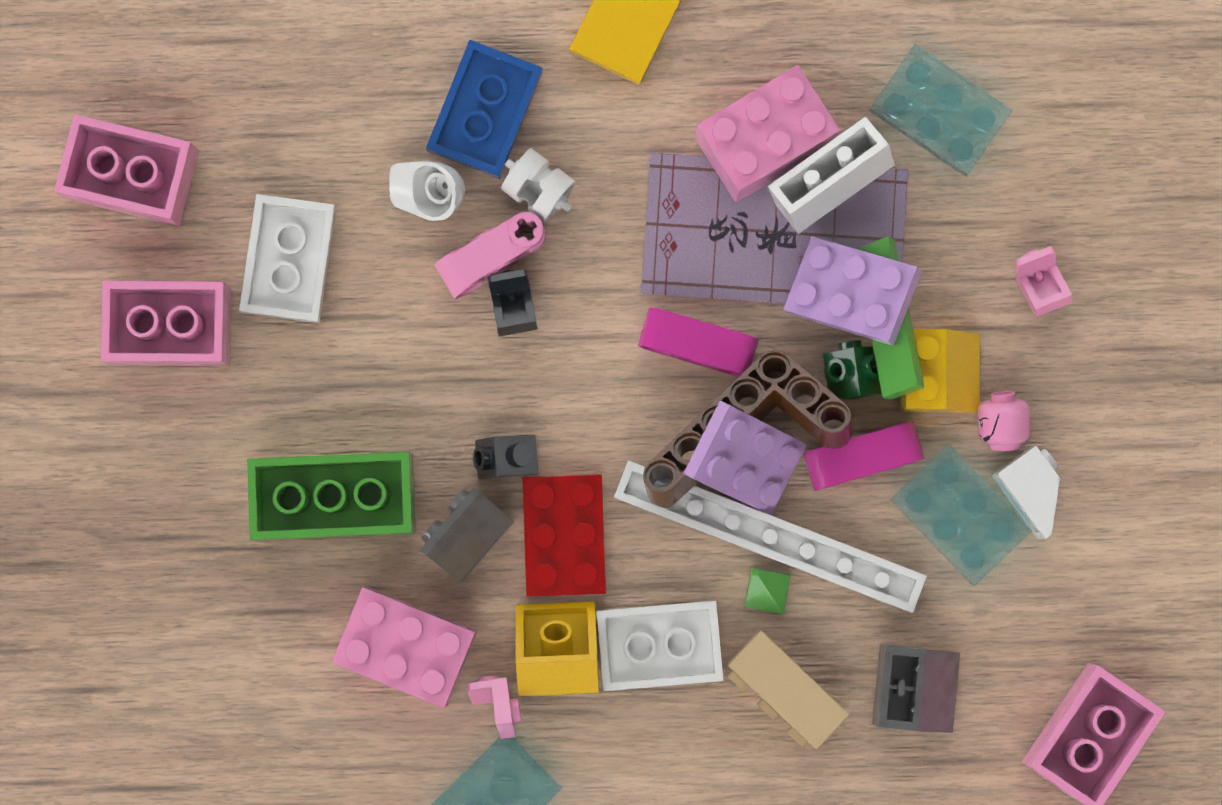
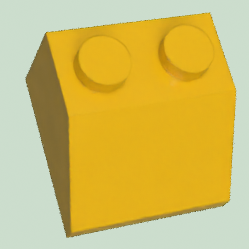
[900,329,980,413]
[516,601,599,696]

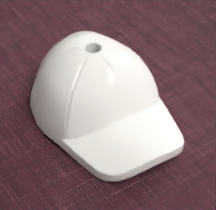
[389,161,466,221]

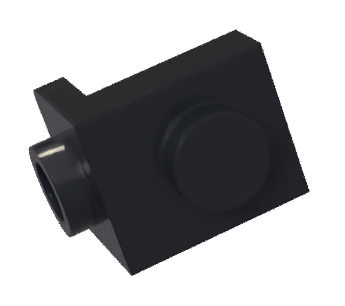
[488,269,538,337]
[473,435,538,479]

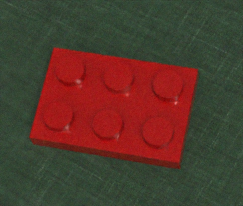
[522,474,606,597]

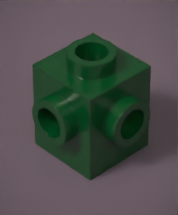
[823,340,882,400]

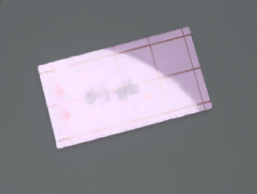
[640,153,909,304]

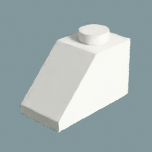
[991,446,1060,540]

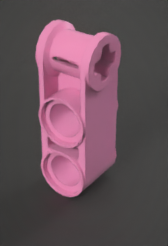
[434,212,546,299]

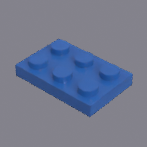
[426,40,543,179]

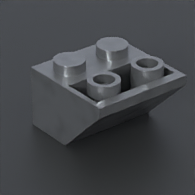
[420,488,514,582]
[872,644,960,733]

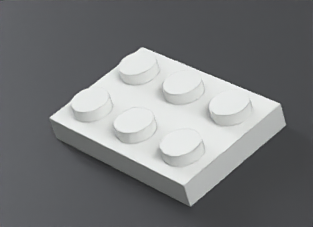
[239,194,337,323]
[597,600,724,692]

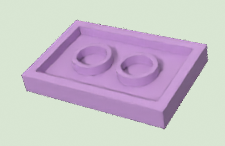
[783,236,922,346]
[683,401,807,515]

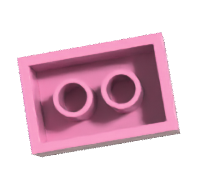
[695,65,840,203]
[54,114,199,226]
[101,281,231,366]
[331,587,478,708]
[1021,663,1165,805]

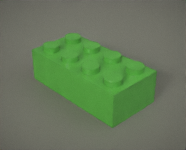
[247,452,416,541]

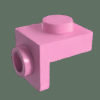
[1016,246,1073,317]
[467,676,522,739]

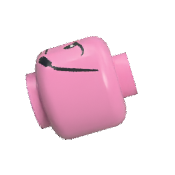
[978,391,1031,451]

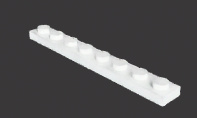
[614,460,927,613]

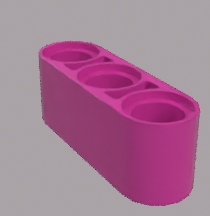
[638,307,759,377]
[803,421,925,491]

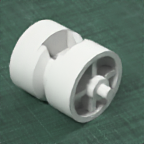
[501,148,576,223]

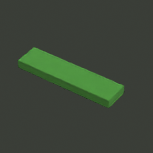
[857,236,925,400]

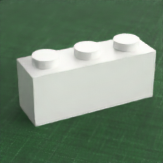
[768,116,895,234]

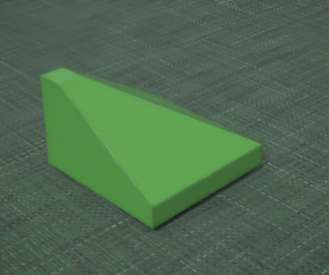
[744,568,790,614]

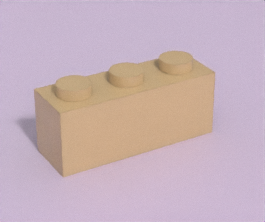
[726,629,850,750]

